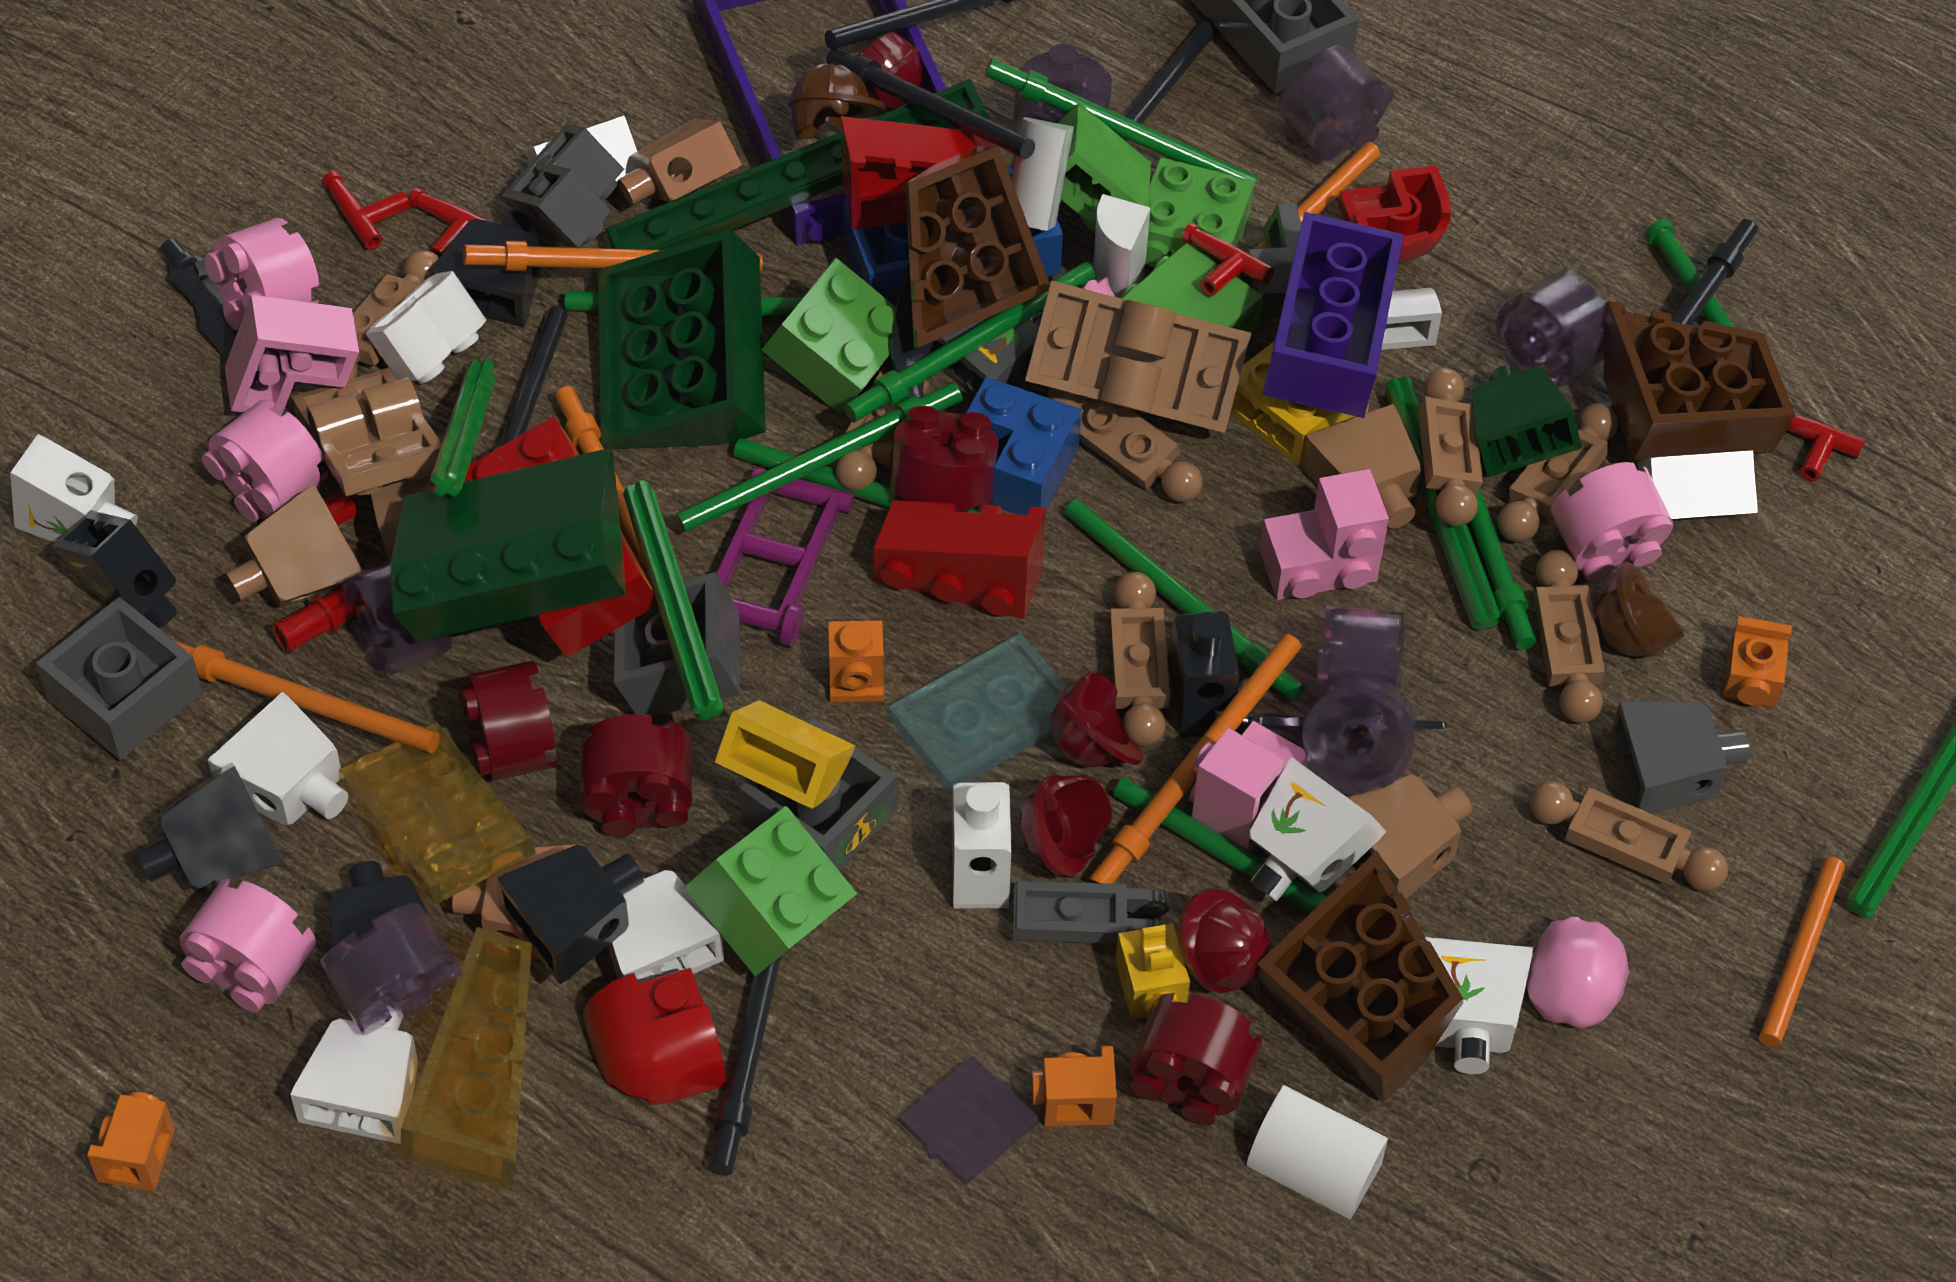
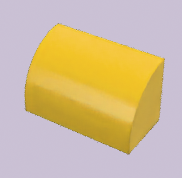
[715,700,855,809]

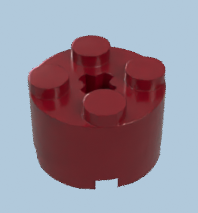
[889,406,998,513]
[457,660,557,782]
[580,714,692,837]
[1129,993,1262,1126]

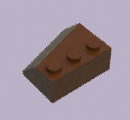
[905,145,1050,348]
[1603,301,1795,460]
[1257,851,1463,1102]

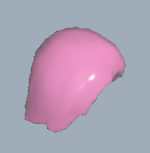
[1526,917,1629,1029]

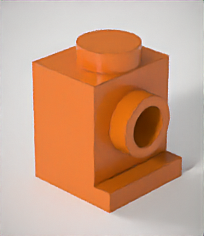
[1722,616,1792,708]
[828,620,884,703]
[1031,1046,1117,1127]
[87,1092,175,1192]

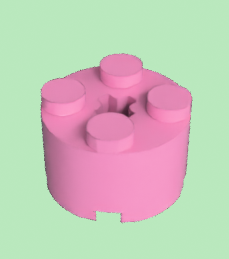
[204,218,319,330]
[202,399,328,522]
[1551,462,1674,581]
[180,879,316,1013]

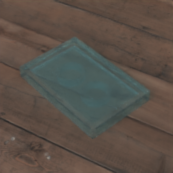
[888,633,1068,792]

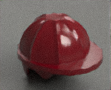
[855,32,923,111]
[1051,671,1143,767]
[1019,775,1112,878]
[1178,888,1271,994]

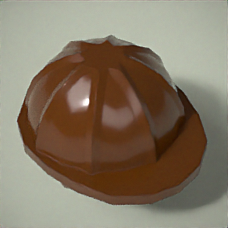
[787,63,886,139]
[1595,561,1685,657]

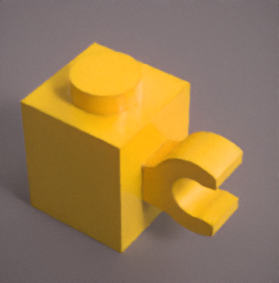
[1115,924,1190,1020]

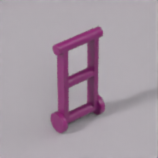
[716,468,855,647]

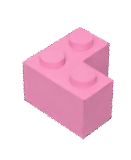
[225,295,359,417]
[1259,469,1389,600]
[1189,721,1309,852]

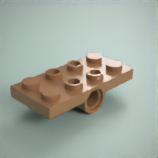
[1025,280,1251,433]
[291,368,442,496]

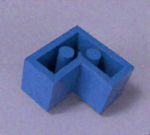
[966,377,1081,515]

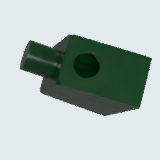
[1472,365,1582,477]

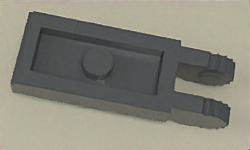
[1013,880,1171,944]

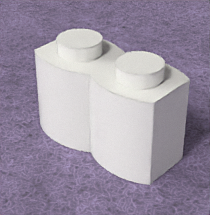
[365,271,486,384]

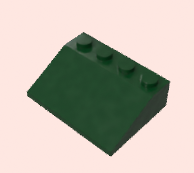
[598,229,766,449]
[390,448,626,642]

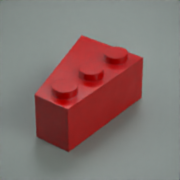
[841,116,993,229]
[873,500,1046,619]

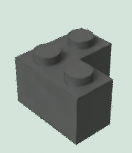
[502,124,625,248]

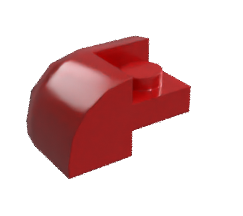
[1338,165,1451,263]
[583,968,727,1105]

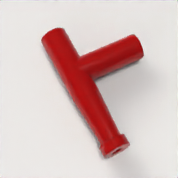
[322,171,410,250]
[408,188,491,258]
[1182,223,1275,296]
[1787,414,1865,481]

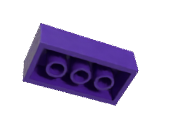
[1262,212,1404,418]

